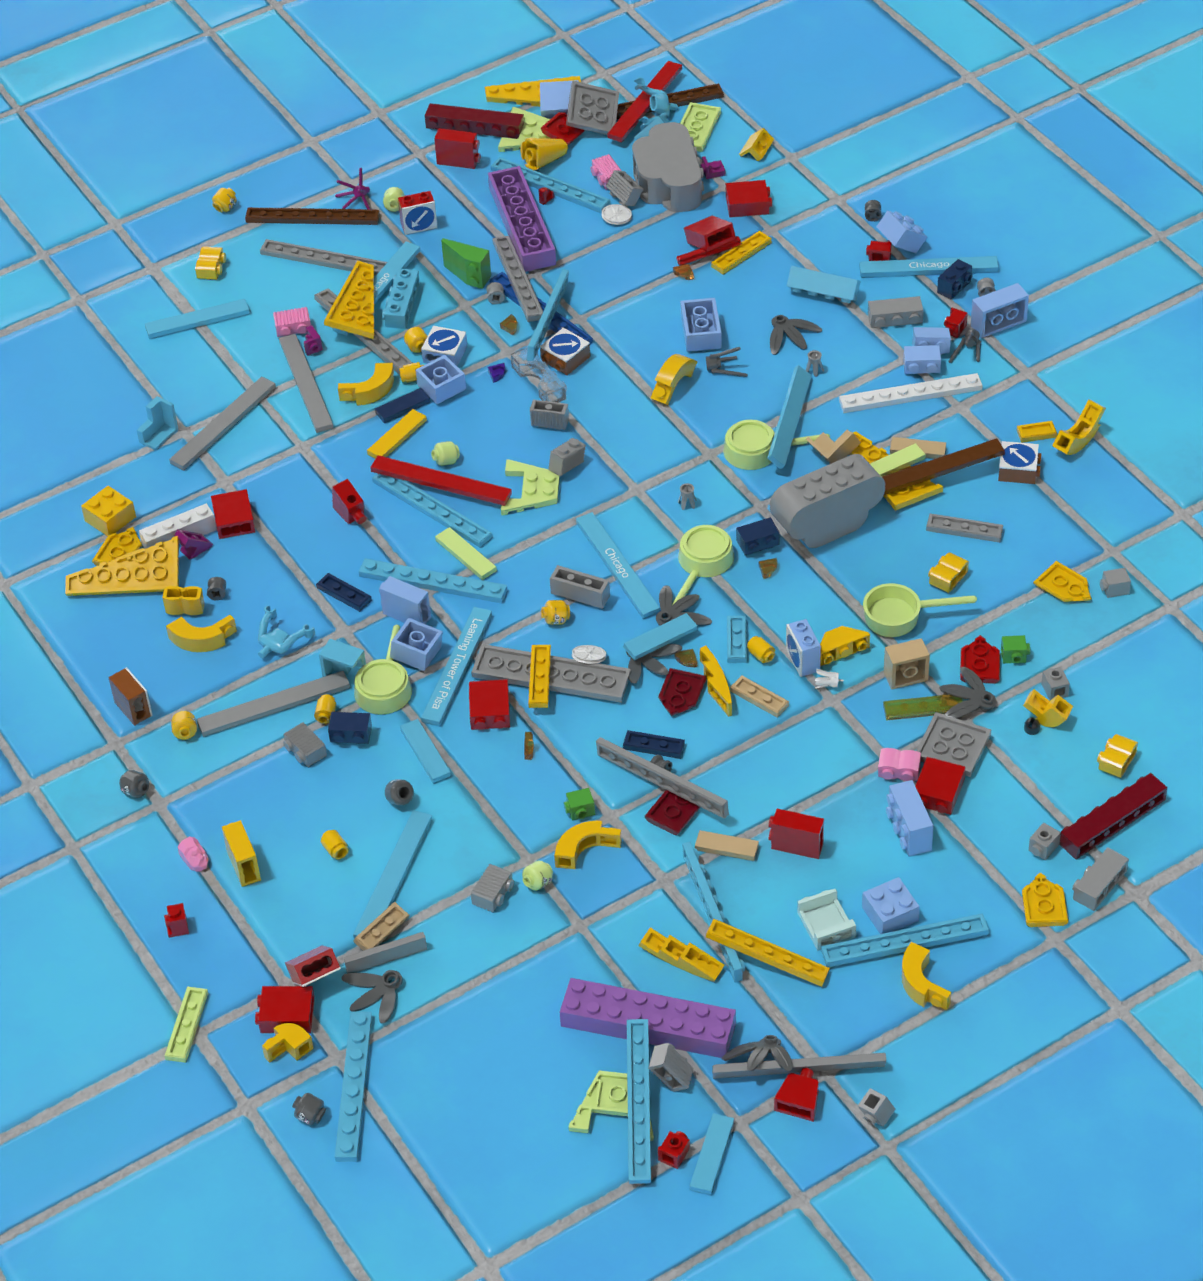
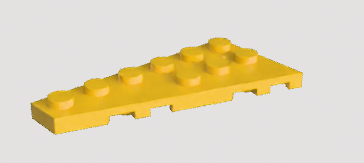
[485,76,581,107]
[324,260,374,339]
[850,431,943,511]
[65,536,179,596]

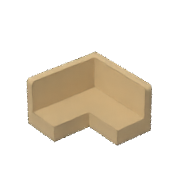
[806,430,861,464]

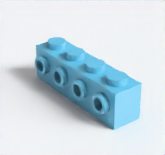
[787,266,861,304]
[382,269,420,329]

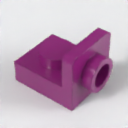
[700,156,725,179]
[304,325,323,356]

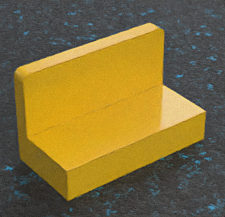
[739,128,774,161]

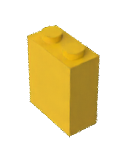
[222,820,261,887]

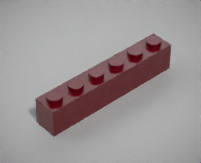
[425,103,524,139]
[1059,773,1168,860]

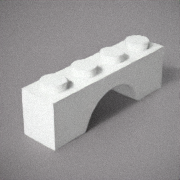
[139,503,217,549]

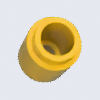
[399,362,424,383]
[747,636,775,663]
[314,694,336,724]
[320,830,349,859]

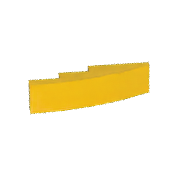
[700,646,732,717]
[638,927,725,982]

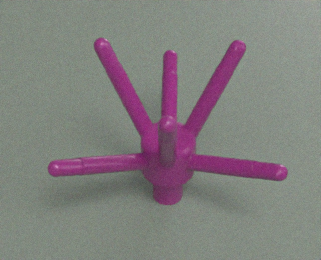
[335,167,370,209]

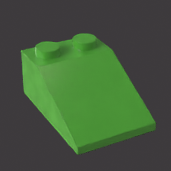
[441,238,491,289]

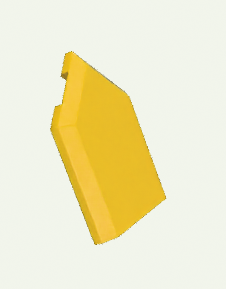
[92,527,142,566]
[1033,561,1091,602]
[1022,873,1068,927]

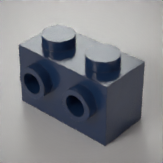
[937,259,973,299]
[736,517,780,555]
[328,712,372,744]

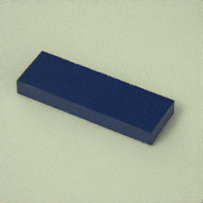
[375,388,430,423]
[316,573,372,612]
[623,730,685,759]

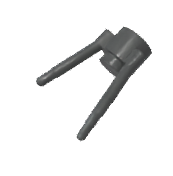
[948,328,981,363]
[706,347,748,377]

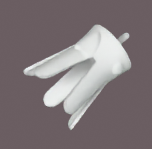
[815,669,844,689]

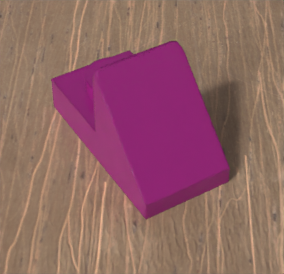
[174,529,213,560]

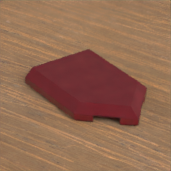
[658,668,707,716]
[645,790,700,835]

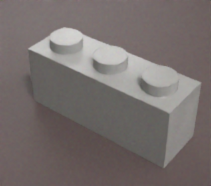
[868,296,923,328]
[550,565,610,609]
[1072,847,1129,911]

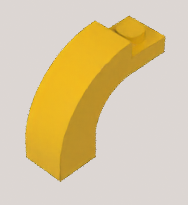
[650,354,697,405]
[338,363,394,406]
[1052,399,1106,455]
[166,615,237,652]
[554,821,622,869]
[901,942,951,1010]

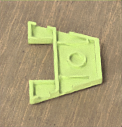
[498,107,551,152]
[501,459,560,515]
[569,1070,654,1141]

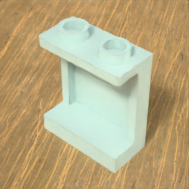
[797,889,856,951]

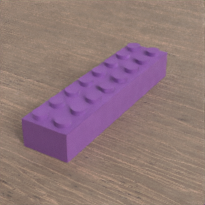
[488,166,556,272]
[560,978,736,1058]

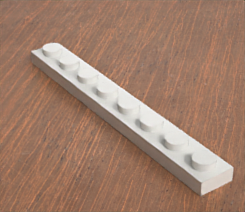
[839,373,982,413]

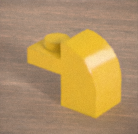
[1023,689,1073,727]
[262,1023,314,1063]

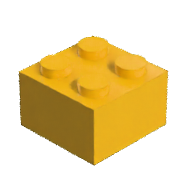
[81,486,136,536]

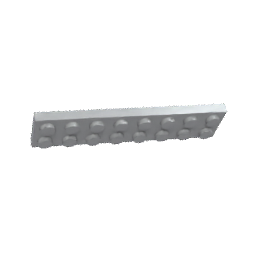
[471,644,631,703]

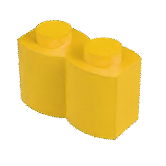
[195,246,226,280]
[928,552,969,593]
[162,586,205,615]
[1097,734,1138,778]

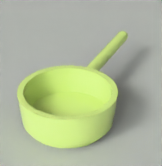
[723,420,830,470]
[672,525,734,605]
[863,583,977,637]
[354,625,412,714]

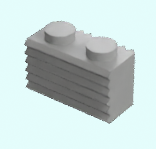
[606,170,643,207]
[530,400,569,430]
[549,438,586,476]
[283,722,327,767]
[471,864,514,912]
[648,1043,694,1092]

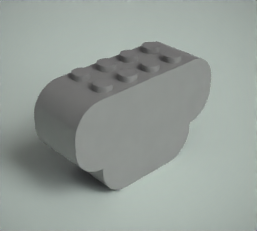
[632,122,704,212]
[770,454,885,548]

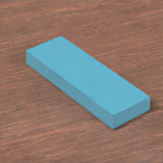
[727,616,747,663]

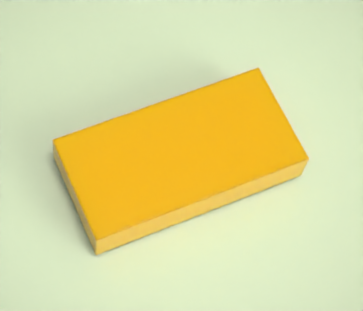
[1017,421,1057,443]

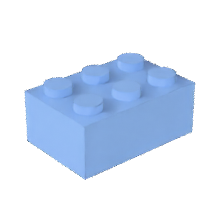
[971,283,1029,338]
[680,298,722,352]
[886,780,933,857]

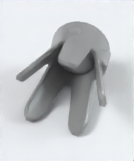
[806,350,824,377]
[678,483,697,510]

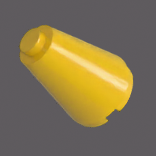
[520,138,568,170]

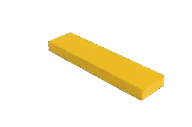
[711,230,772,275]
[367,409,427,459]
[528,645,551,708]

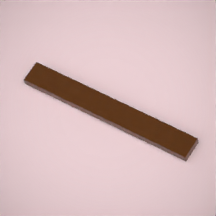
[616,83,724,119]
[245,207,380,225]
[882,438,1005,495]

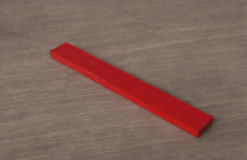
[607,61,682,142]
[370,455,512,506]

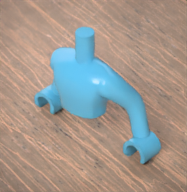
[634,77,678,129]
[258,606,315,659]

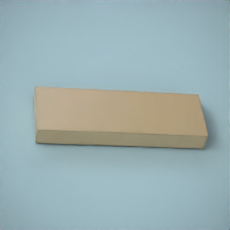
[890,437,946,459]
[730,675,789,718]
[695,830,759,861]
[353,902,410,951]

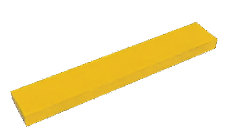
[705,919,830,987]

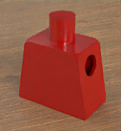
[332,479,367,524]
[774,1068,819,1122]

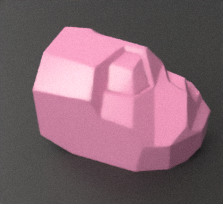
[178,836,209,872]

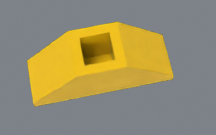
[820,626,870,666]

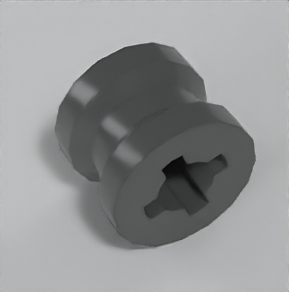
[865,200,881,221]
[207,577,226,600]
[650,754,673,772]

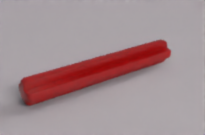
[676,236,741,266]

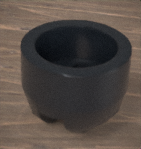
[1024,717,1040,735]

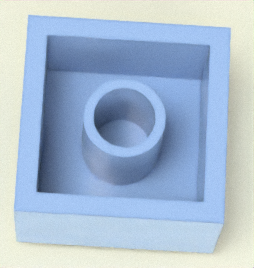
[876,210,927,253]
[416,355,466,404]
[390,618,443,671]
[862,877,920,934]

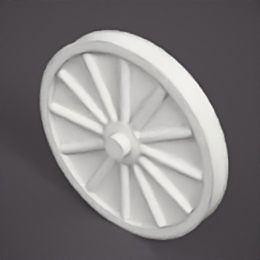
[602,204,632,225]
[572,645,606,664]

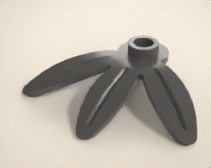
[770,315,822,355]
[656,585,712,626]
[626,644,682,683]
[939,667,996,719]
[342,970,403,1023]
[722,1035,792,1071]

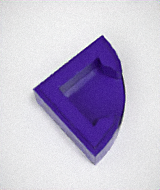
[488,363,505,383]

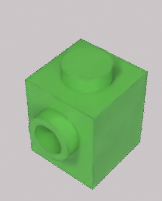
[1001,635,1030,664]
[563,788,595,821]

